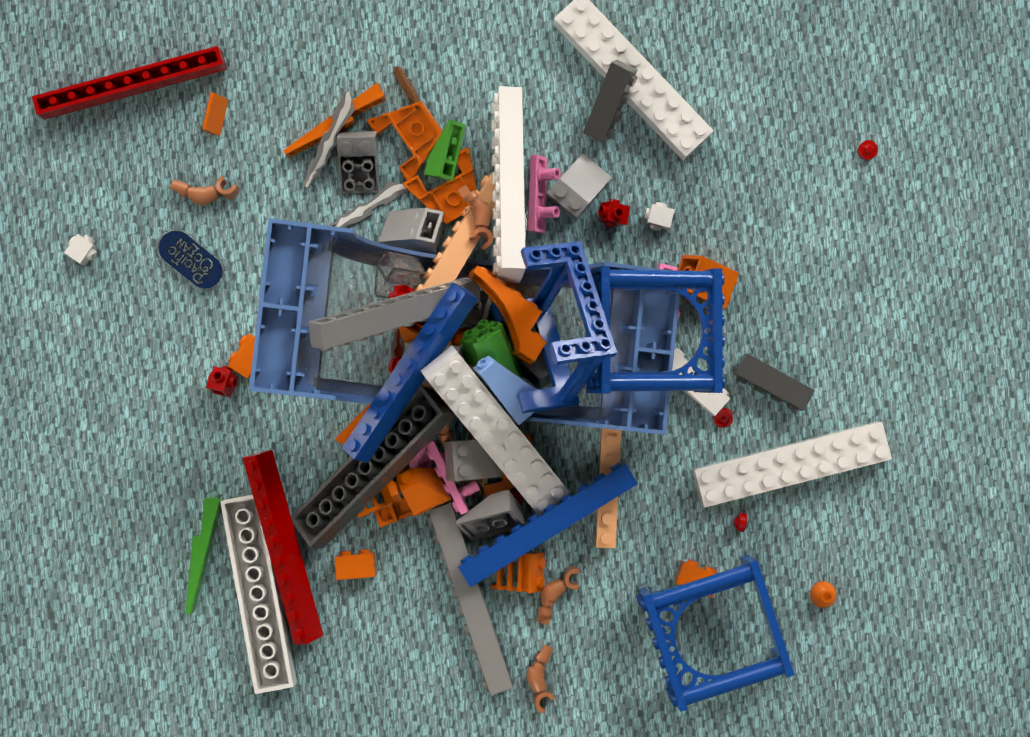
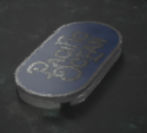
[157,229,225,291]

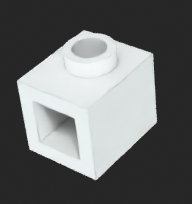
[644,202,675,231]
[64,234,99,266]

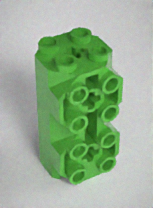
[460,319,525,408]

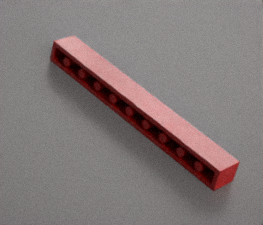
[32,46,228,120]
[243,450,324,645]

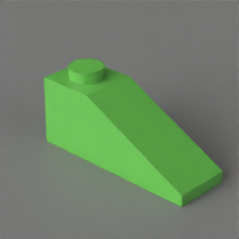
[424,119,465,181]

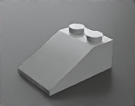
[547,153,612,221]
[444,440,502,481]
[456,490,525,541]

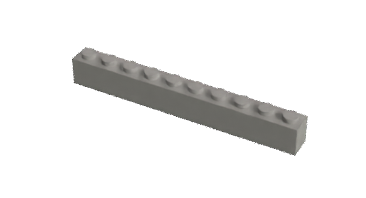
[308,277,481,352]
[427,502,513,695]

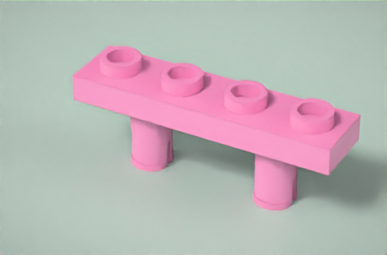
[528,155,561,234]
[426,441,480,515]

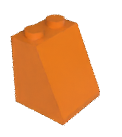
[677,255,739,309]

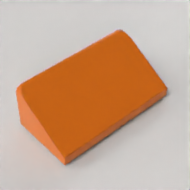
[202,92,228,136]

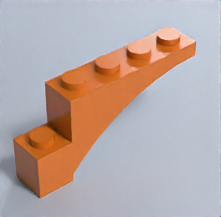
[468,266,546,365]

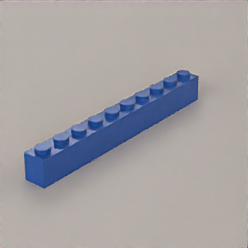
[342,282,478,462]
[458,462,638,587]

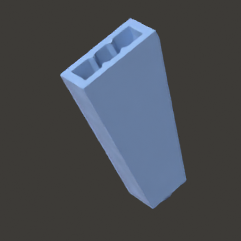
[473,355,537,425]

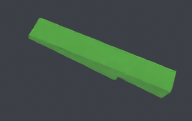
[185,497,224,614]

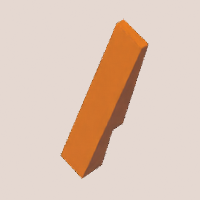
[283,82,386,158]

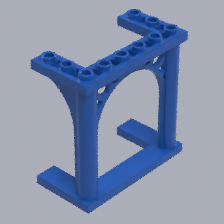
[491,241,617,414]
[586,267,725,394]
[636,554,795,712]

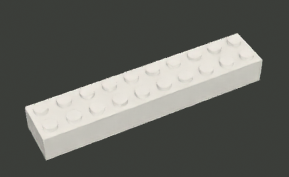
[553,0,714,161]
[491,86,526,283]
[420,346,570,515]
[692,422,892,508]
[220,494,297,694]

